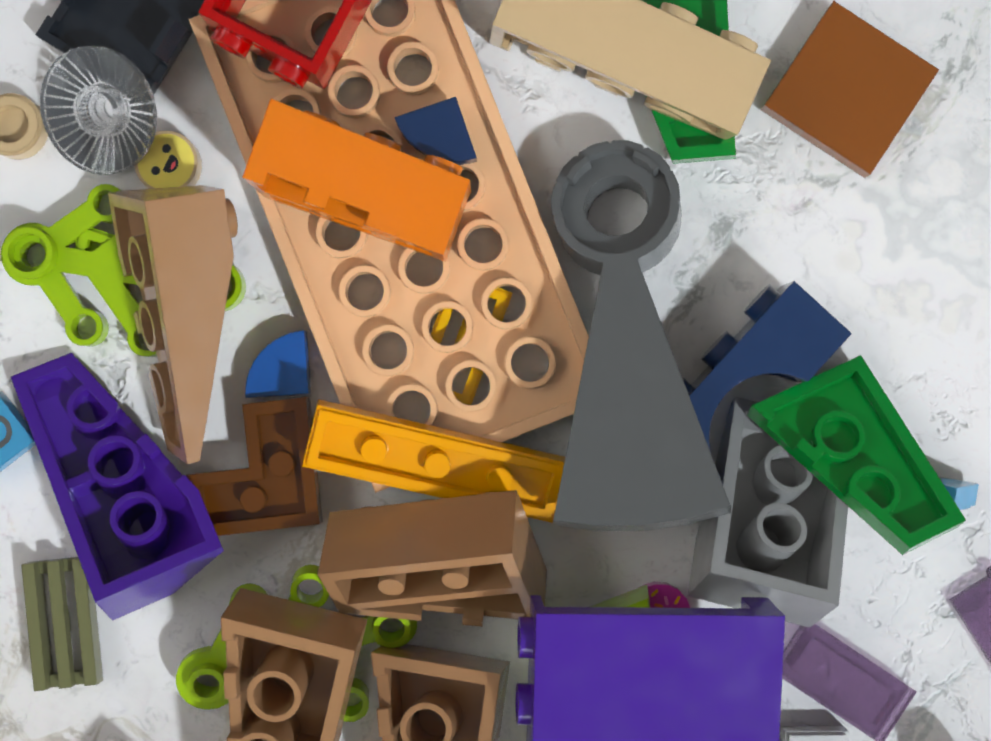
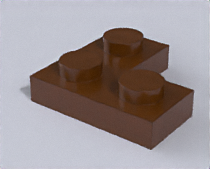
[186,397,323,536]

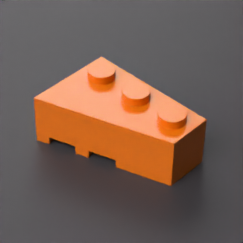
[242,99,471,262]

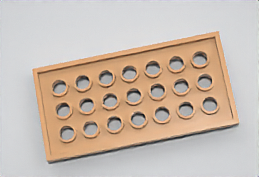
[189,0,589,493]

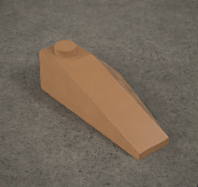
[108,185,238,464]

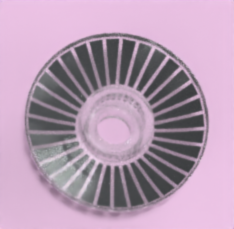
[40,46,157,175]

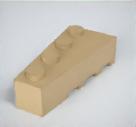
[489,0,771,140]

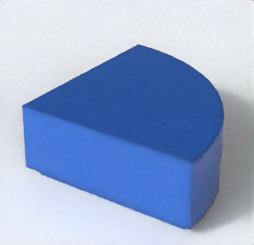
[245,330,311,398]

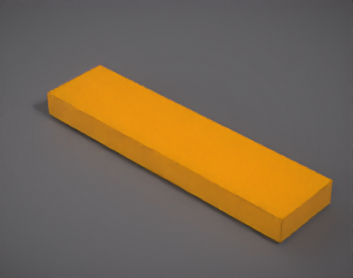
[302,399,565,523]

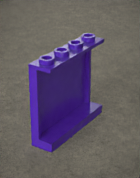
[515,595,785,741]

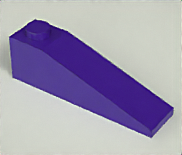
[11,353,224,621]

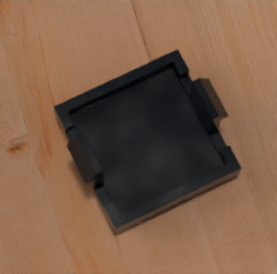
[35,0,205,104]

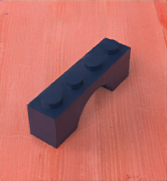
[683,281,852,478]

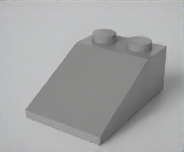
[687,396,848,628]

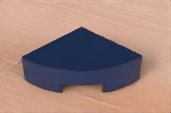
[395,97,477,165]

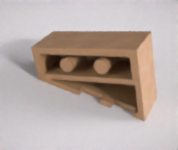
[318,490,547,627]

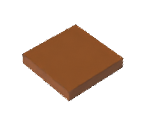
[761,1,939,178]

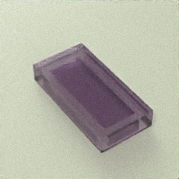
[782,624,917,741]

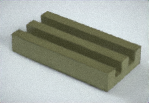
[21,557,103,691]

